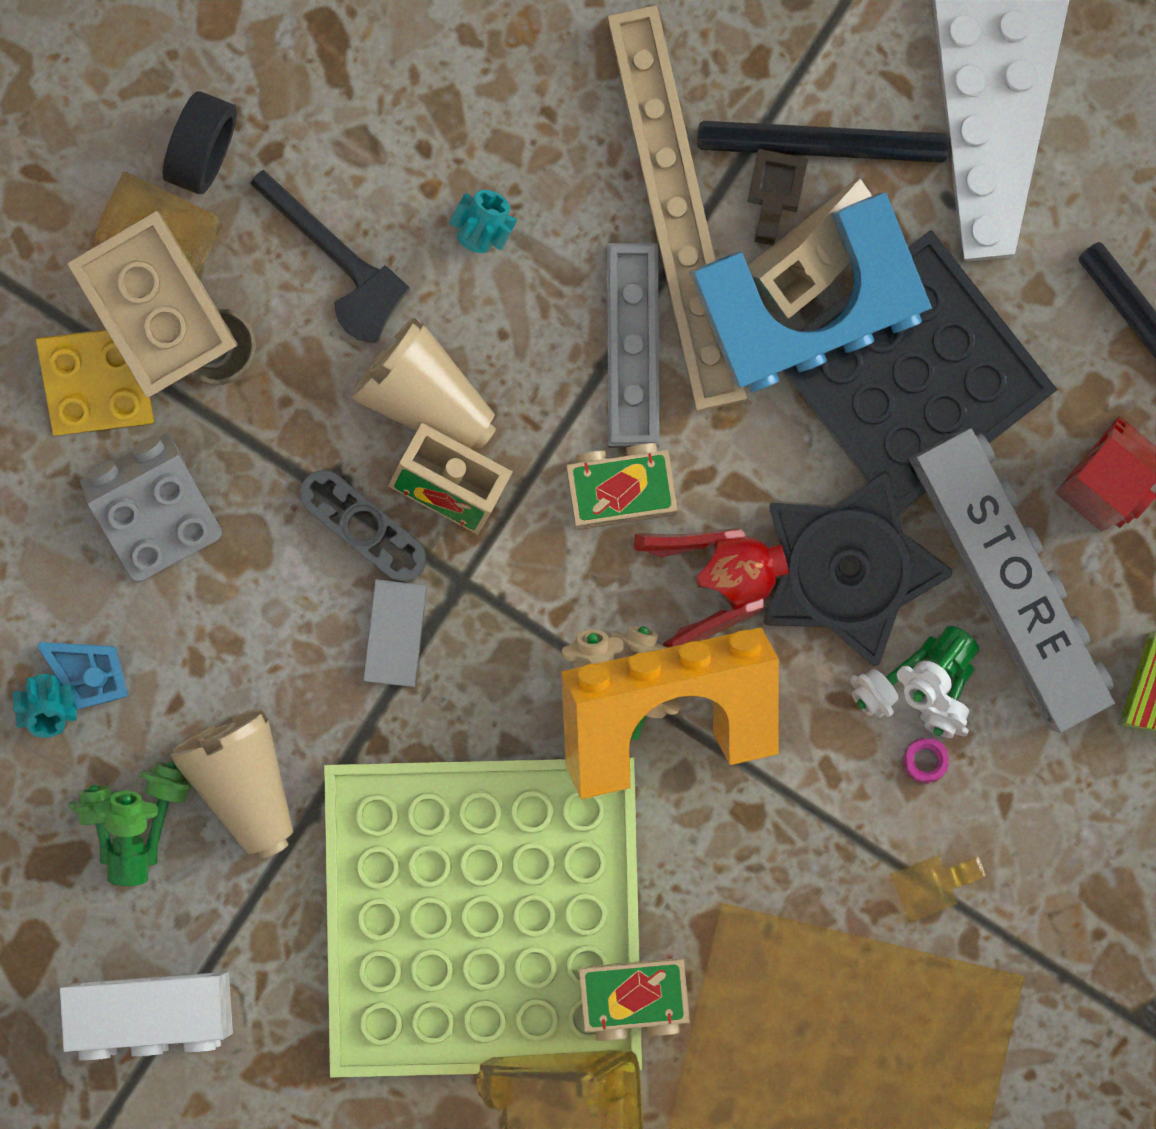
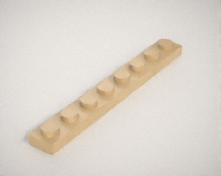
[607,5,747,412]

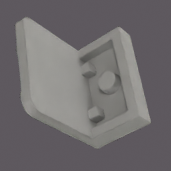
[79,432,222,581]

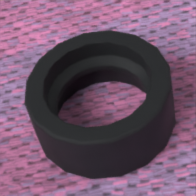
[162,91,237,194]

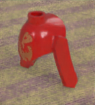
[634,528,789,648]

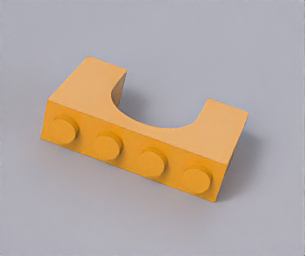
[561,627,779,799]

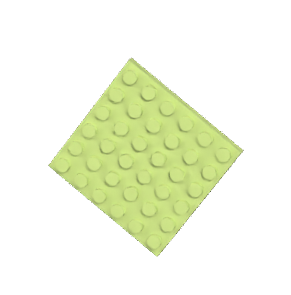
[324,758,642,1078]

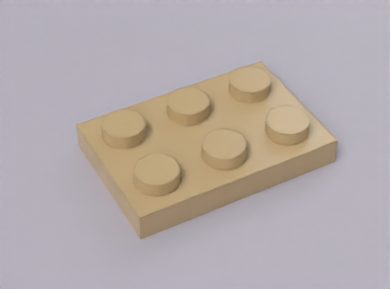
[67,211,238,398]

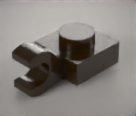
[747,149,808,246]

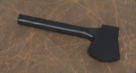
[250,170,410,342]

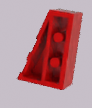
[1054,416,1156,532]

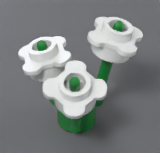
[850,626,979,738]

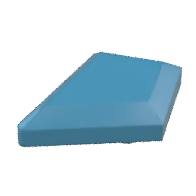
[38,642,129,710]

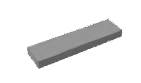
[607,243,660,448]

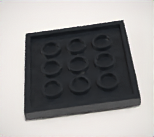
[781,230,1058,513]

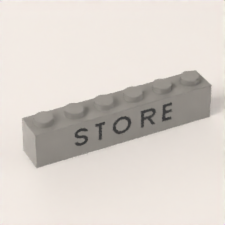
[908,428,1115,733]

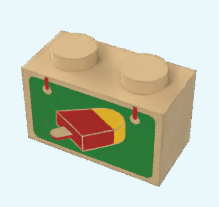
[388,423,513,535]
[567,443,678,530]
[579,958,690,1041]

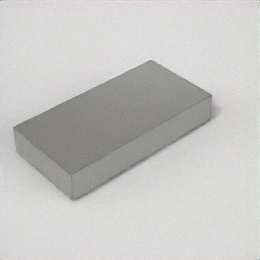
[364,579,427,688]

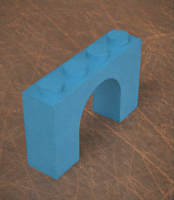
[689,192,932,392]

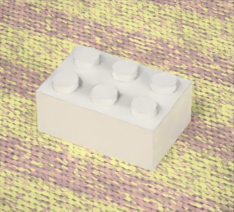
[60,972,233,1060]

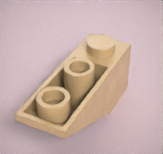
[748,178,872,319]

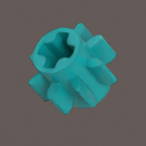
[449,190,517,253]
[12,674,77,738]

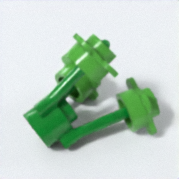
[69,761,192,886]

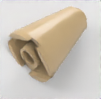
[351,317,496,452]
[171,708,293,859]

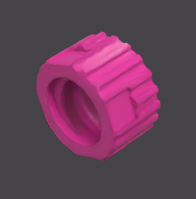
[902,737,950,784]

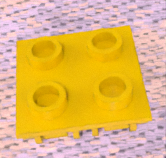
[36,329,155,436]

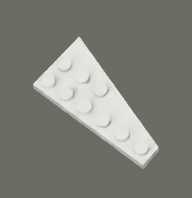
[933,0,1069,262]

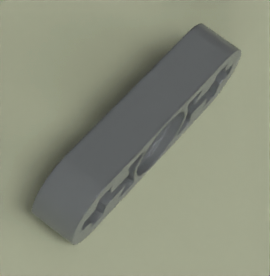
[300,470,427,583]

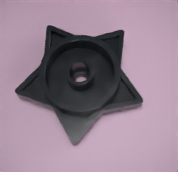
[764,471,952,666]

